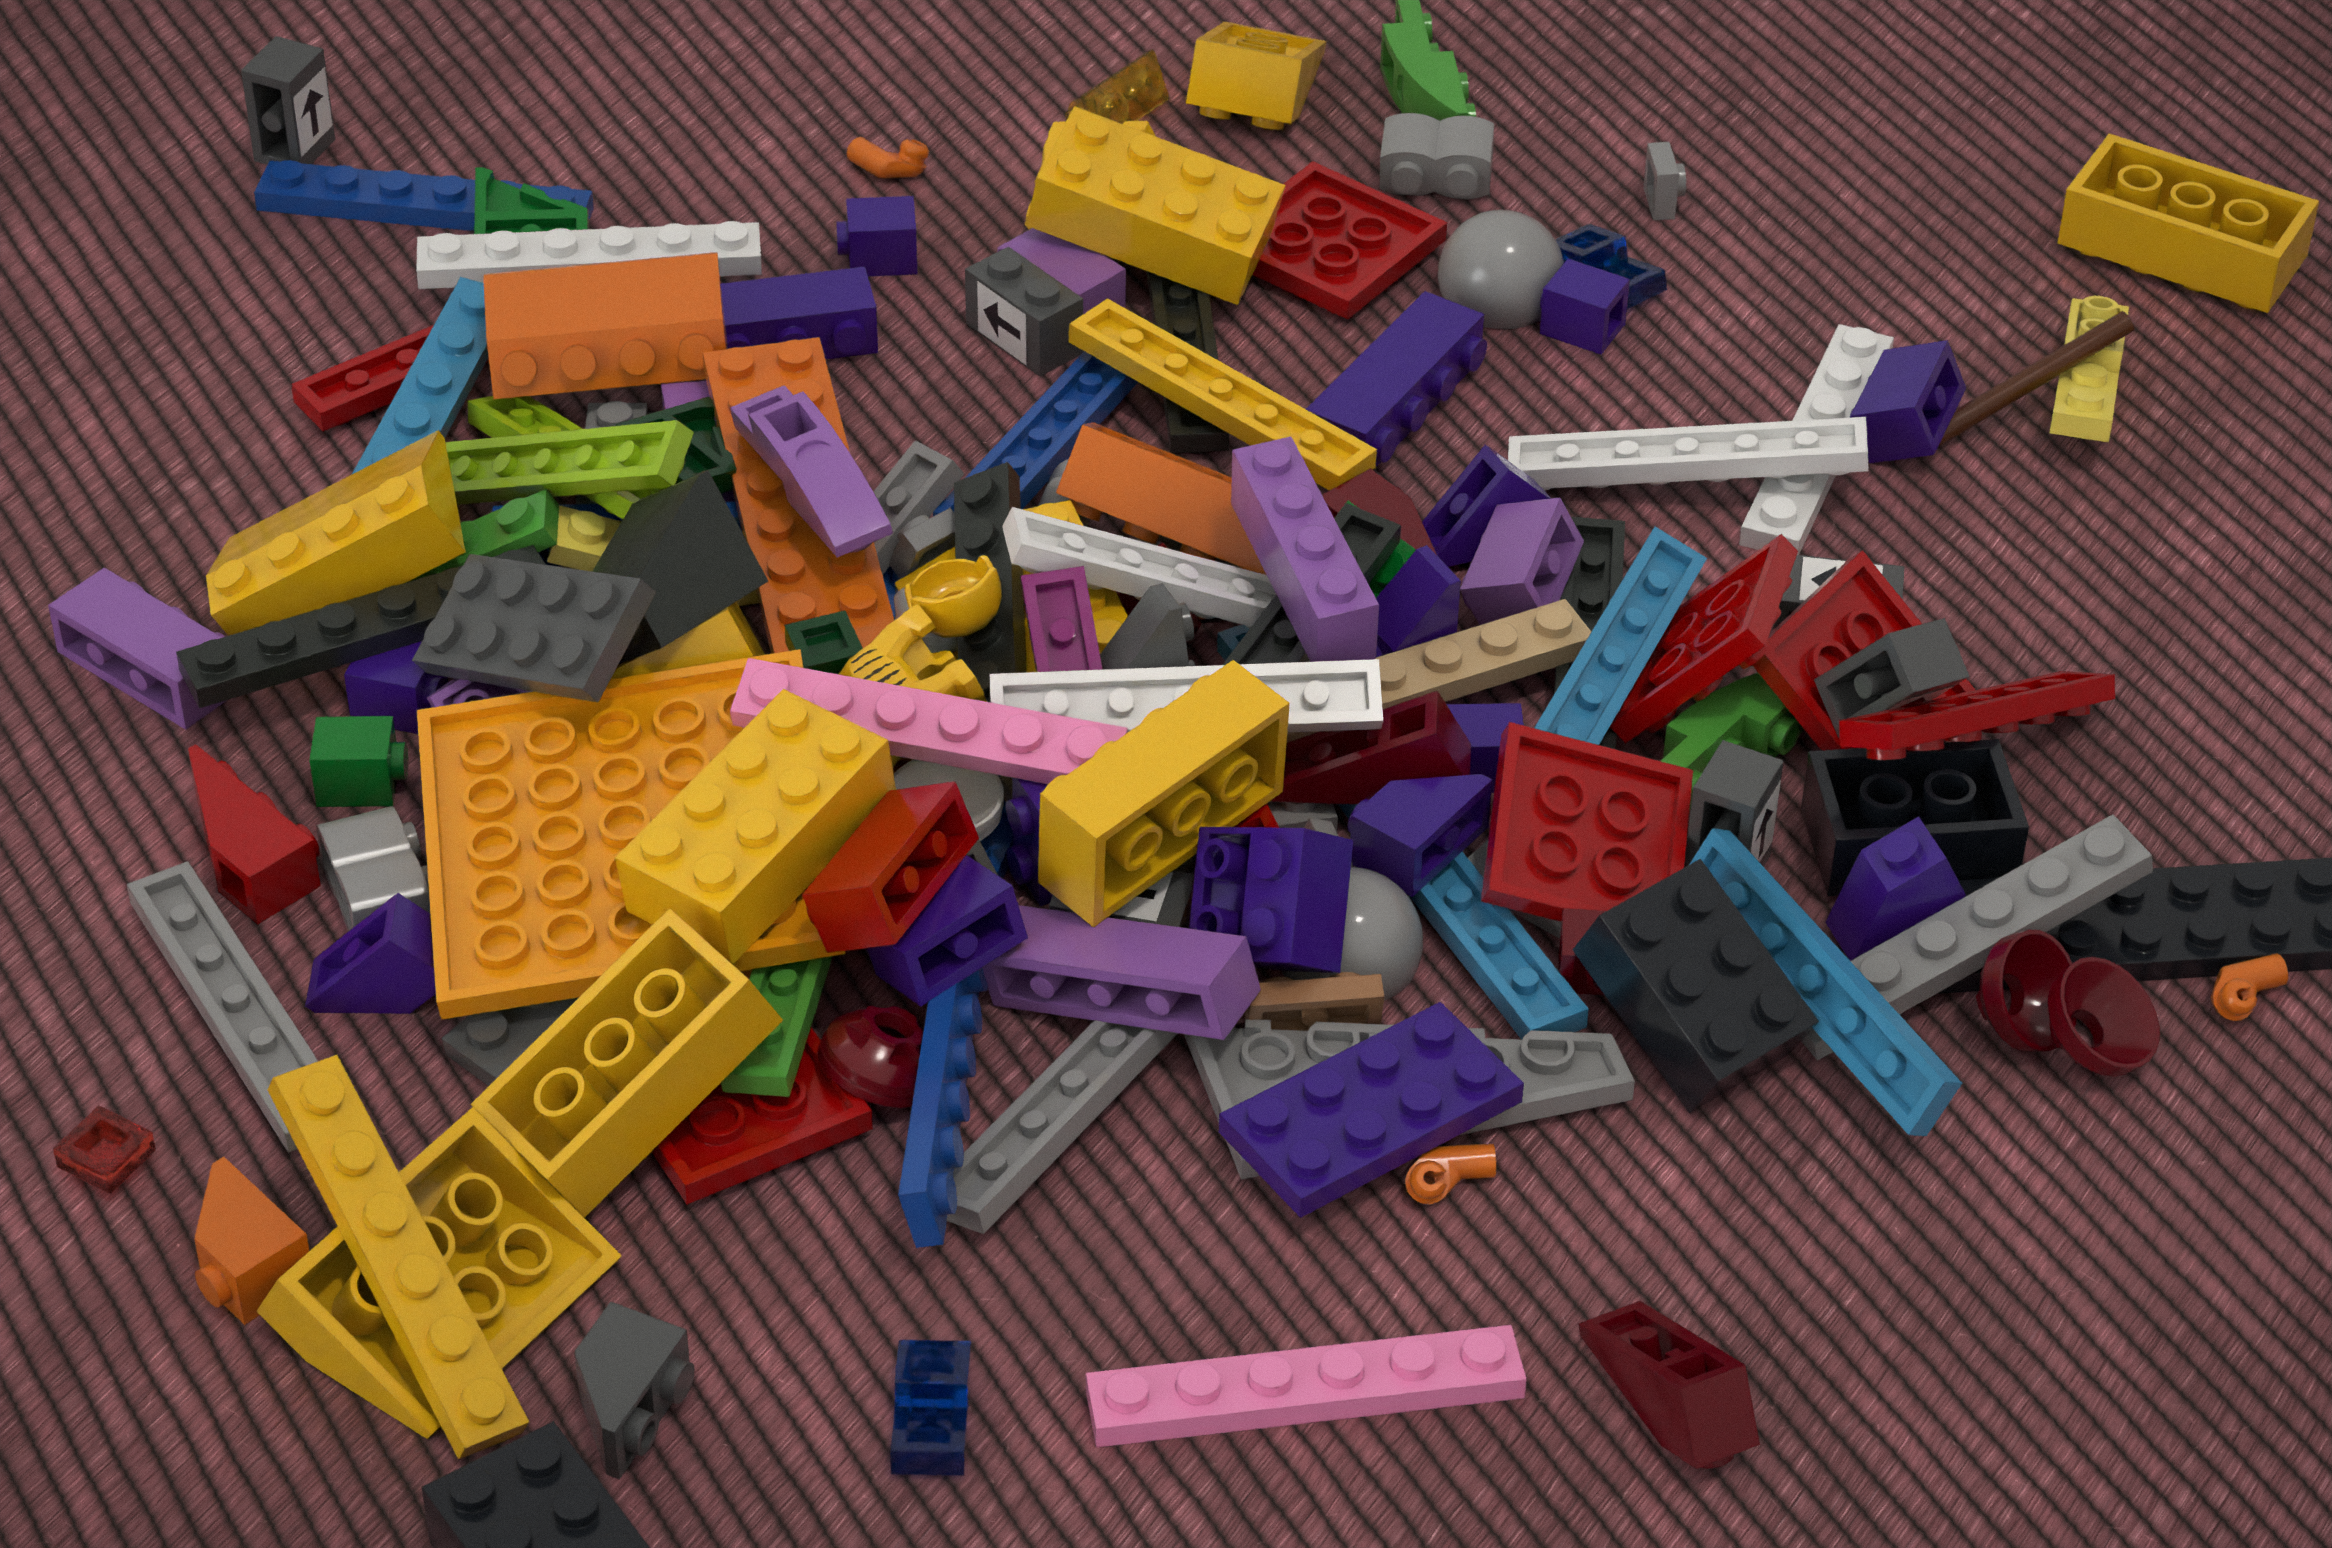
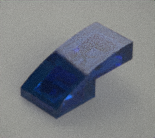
[1555,224,1667,309]
[890,1340,971,1476]

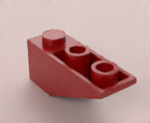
[188,744,321,925]

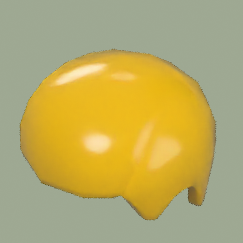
[904,555,1002,638]

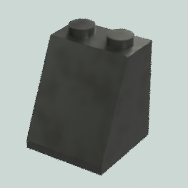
[592,470,768,665]

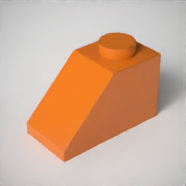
[194,1157,310,1325]

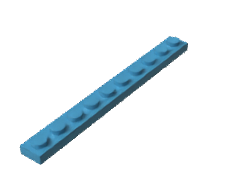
[1217,624,1589,1039]

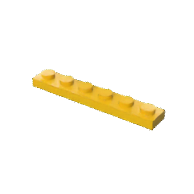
[1068,298,1377,491]
[267,1055,529,1460]

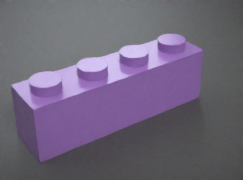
[1231,436,1379,662]
[982,905,1261,1040]

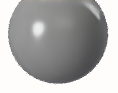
[1438,209,1564,329]
[1282,867,1423,1001]

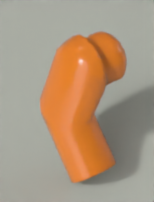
[846,137,929,179]
[2211,953,2288,1021]
[1405,1144,1496,1204]

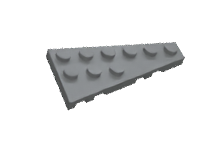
[1184,1019,1635,1180]

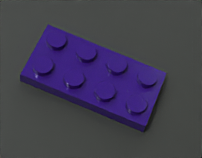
[1219,1002,1524,1218]

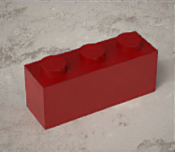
[802,781,979,953]

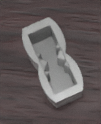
[1380,113,1494,199]
[316,806,430,931]

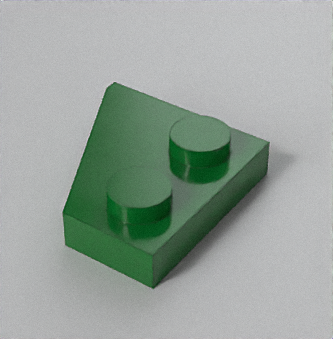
[474,167,589,234]

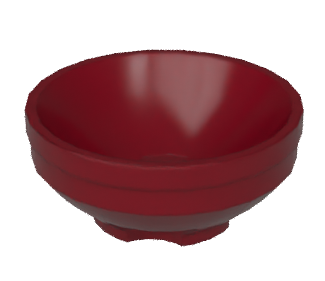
[1976,930,2077,1052]
[2048,957,2160,1077]
[818,1005,924,1108]

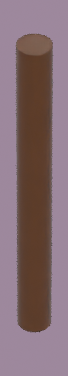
[1938,311,2134,447]

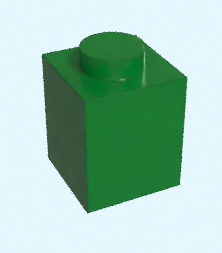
[309,716,409,807]

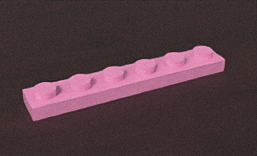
[730,658,1128,784]
[1086,1325,1526,1448]

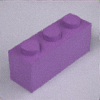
[48,568,227,730]

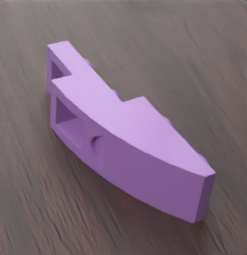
[730,385,893,557]

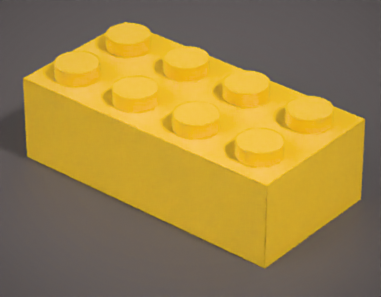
[1026,106,1285,305]
[2057,133,2319,313]
[1038,660,1290,927]
[615,689,896,965]
[471,909,783,1218]

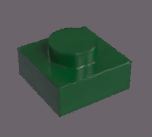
[785,610,863,674]

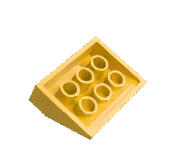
[206,430,466,636]
[256,1107,622,1440]

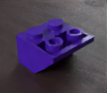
[1189,827,1353,973]

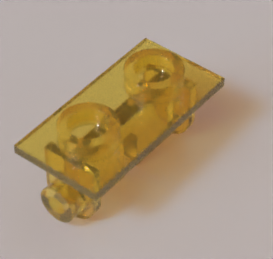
[1065,50,1170,124]

